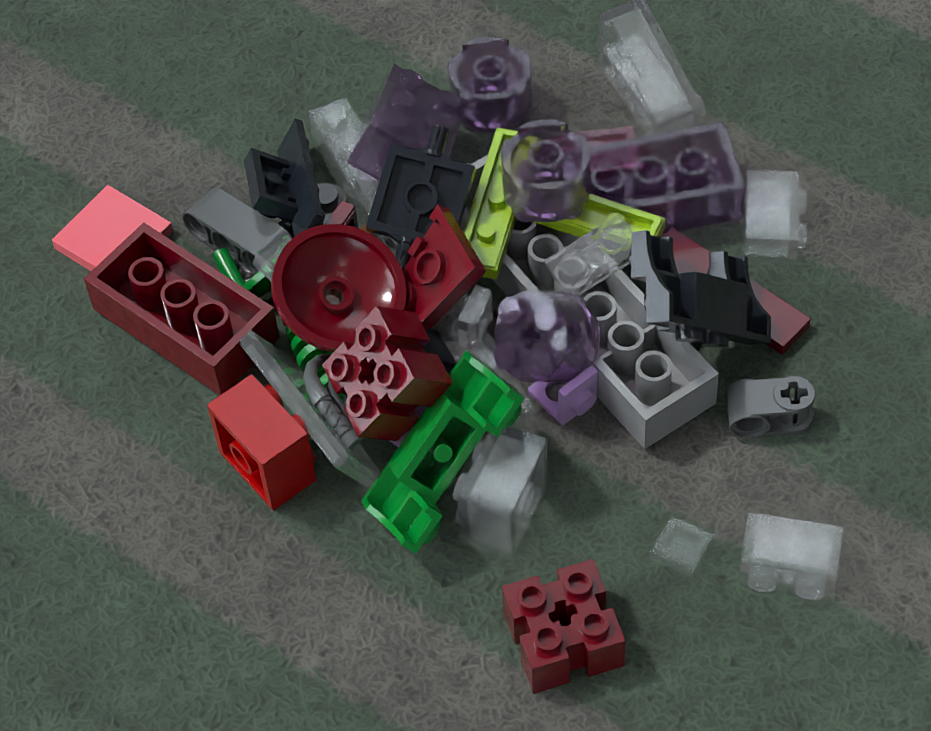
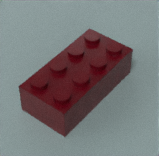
[84,222,280,395]

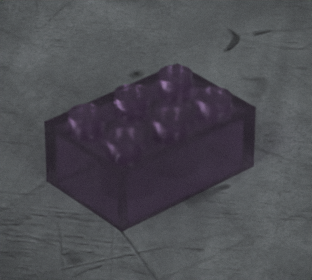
[347,64,467,181]

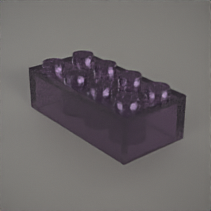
[556,121,746,246]

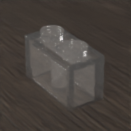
[744,170,807,265]
[738,512,844,600]

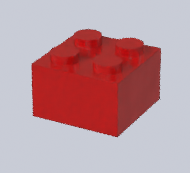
[207,374,317,511]

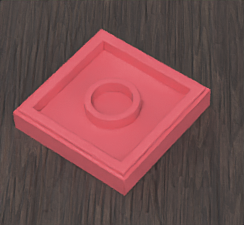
[52,185,173,271]

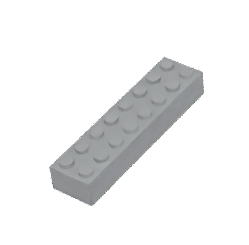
[460,155,719,449]

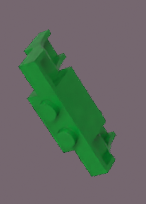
[361,350,525,554]

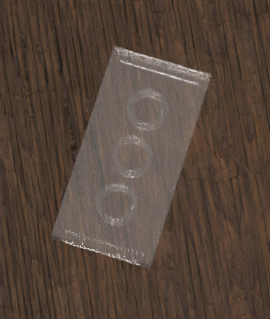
[239,330,381,489]

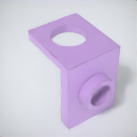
[528,364,599,426]

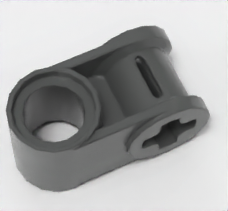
[725,376,815,438]

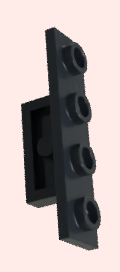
[244,118,325,237]

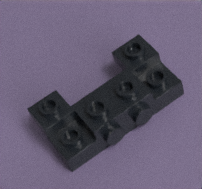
[629,230,771,348]

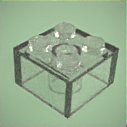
[453,427,548,560]

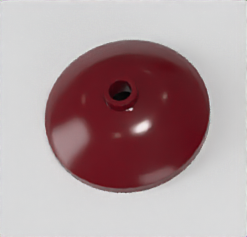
[271,224,407,352]

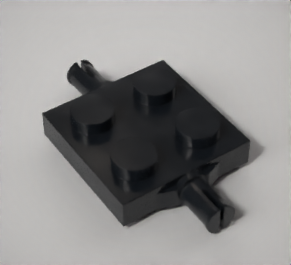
[366,125,476,271]

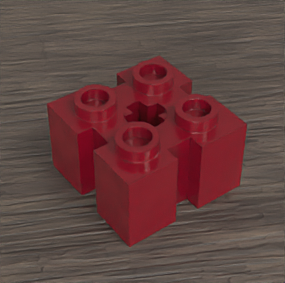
[322,306,453,441]
[502,559,626,694]

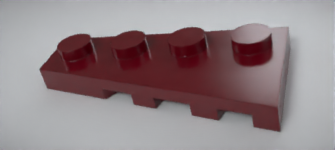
[403,204,486,329]

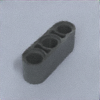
[182,187,293,276]

